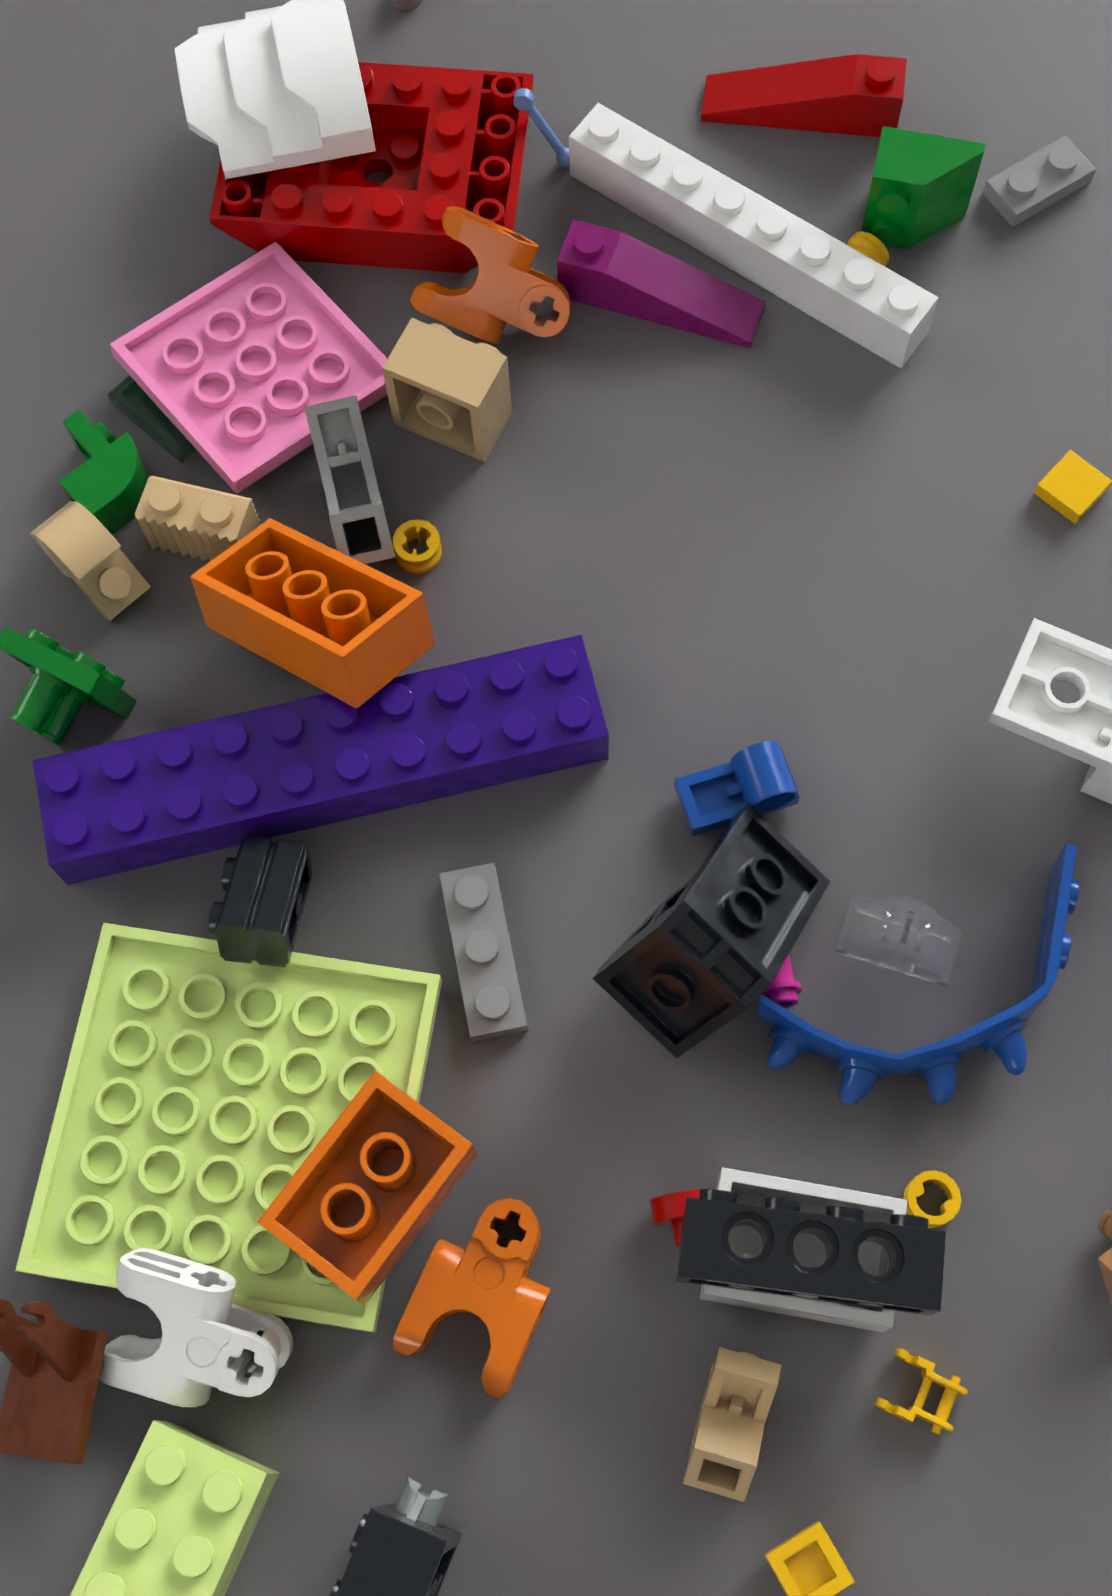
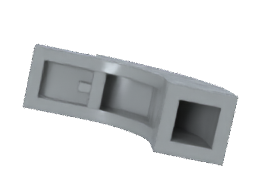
[304,395,395,564]

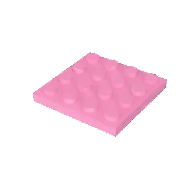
[110,242,387,494]

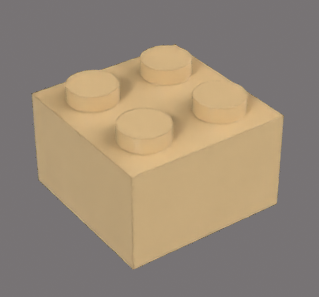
[382,318,512,462]

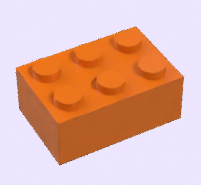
[257,1071,478,1306]

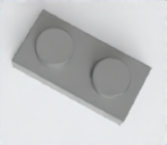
[983,135,1096,228]

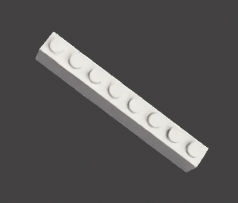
[569,103,939,369]

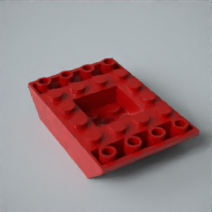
[209,62,534,273]

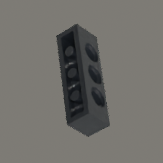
[676,1189,946,1316]

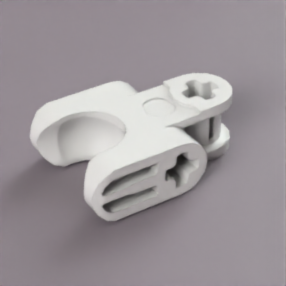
[99,1248,293,1407]

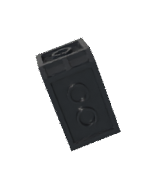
[592,804,830,1058]

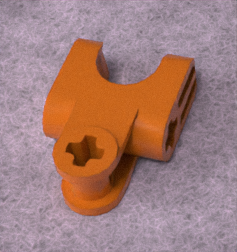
[410,206,571,344]
[393,1198,552,1400]

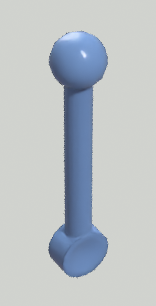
[513,88,570,168]

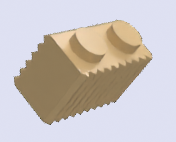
[134,475,261,561]

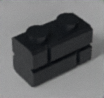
[208,836,312,967]

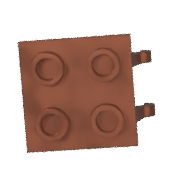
[0,1299,108,1465]

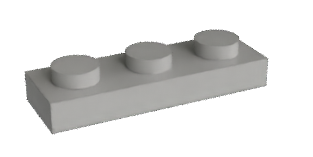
[439,862,528,1042]

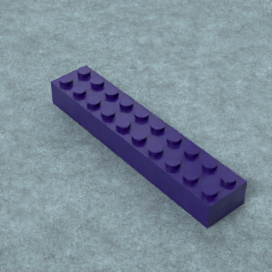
[32,635,609,885]

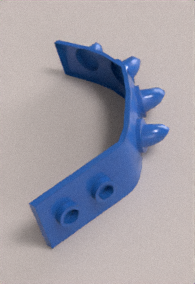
[756,842,1079,1105]

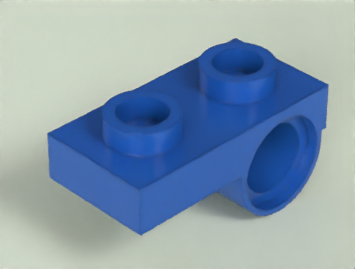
[674,741,800,837]

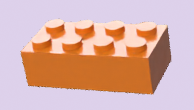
[190,518,435,709]

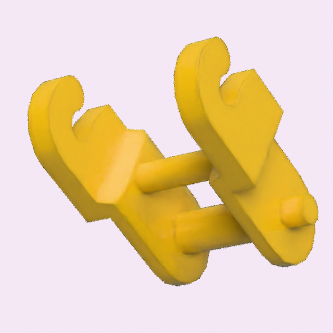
[874,1347,969,1435]

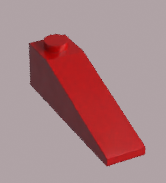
[701,54,907,137]

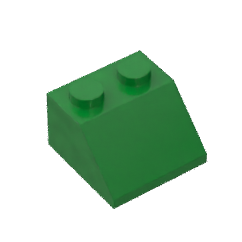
[861,126,986,249]

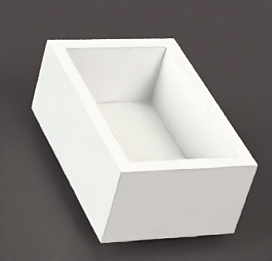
[700,1167,908,1332]

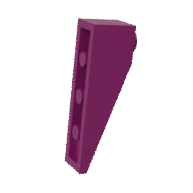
[557,219,765,348]

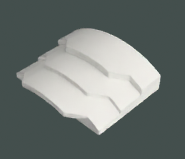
[175,0,376,179]

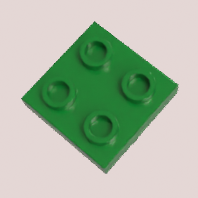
[0,626,137,746]

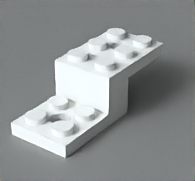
[988,618,1112,804]

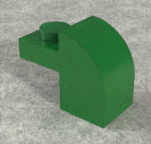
[59,410,149,535]

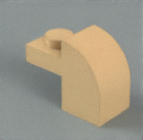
[29,501,151,621]
[683,1347,782,1502]

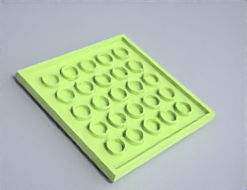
[15,923,442,1333]

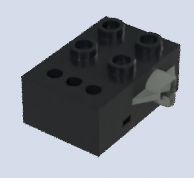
[330,1477,462,1596]

